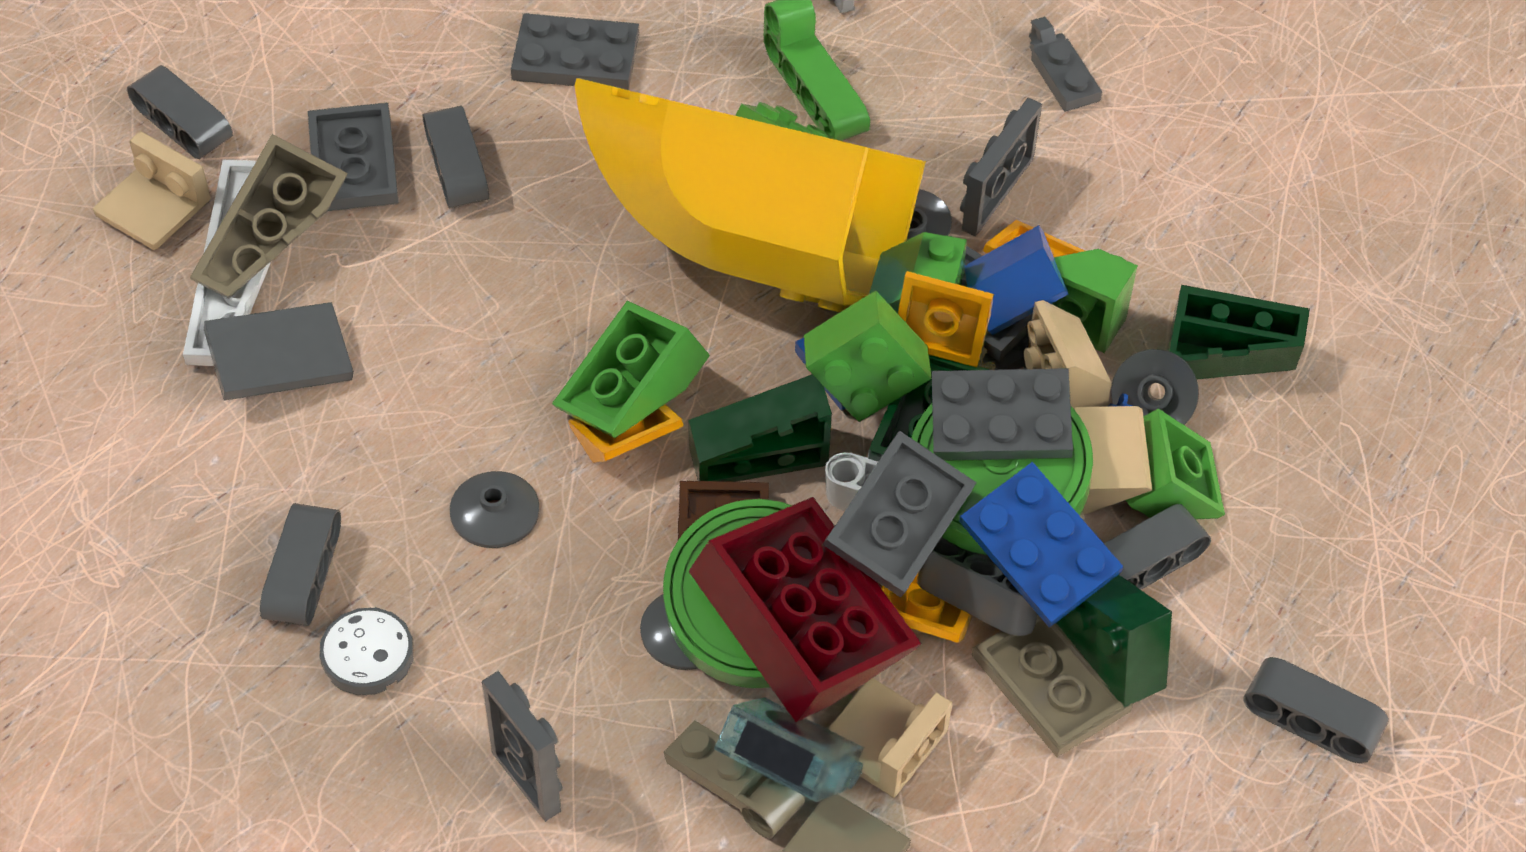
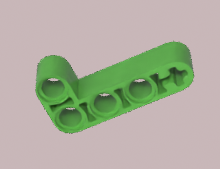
[763,0,870,141]

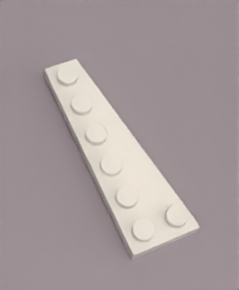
[183,160,271,366]

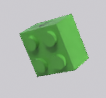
[804,290,932,422]

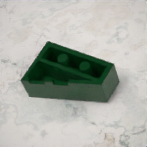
[1167,285,1310,379]
[688,374,832,482]
[1056,575,1172,708]

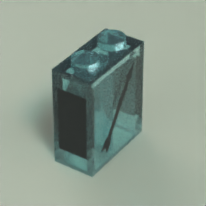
[714,697,864,802]

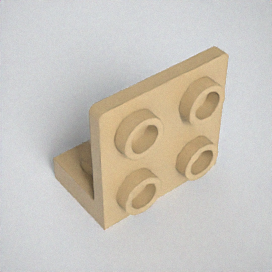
[93,131,211,250]
[826,678,952,798]

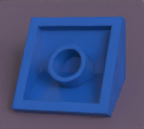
[965,225,1068,335]

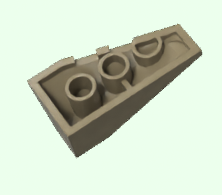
[190,134,348,299]

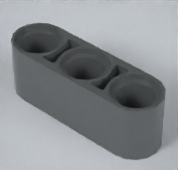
[127,65,233,159]
[422,105,489,208]
[260,503,341,626]
[1104,504,1211,590]
[917,537,1038,636]
[1243,657,1389,764]

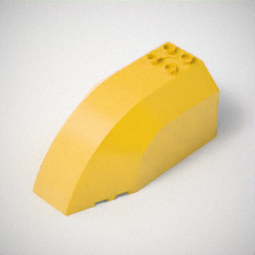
[575,78,926,312]

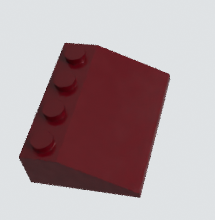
[688,497,922,722]

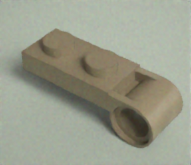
[663,720,805,839]

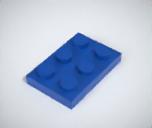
[959,462,1124,628]

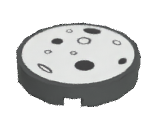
[319,607,414,695]

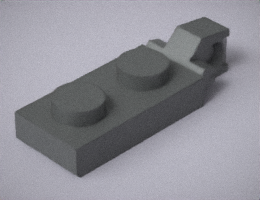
[1029,17,1102,112]

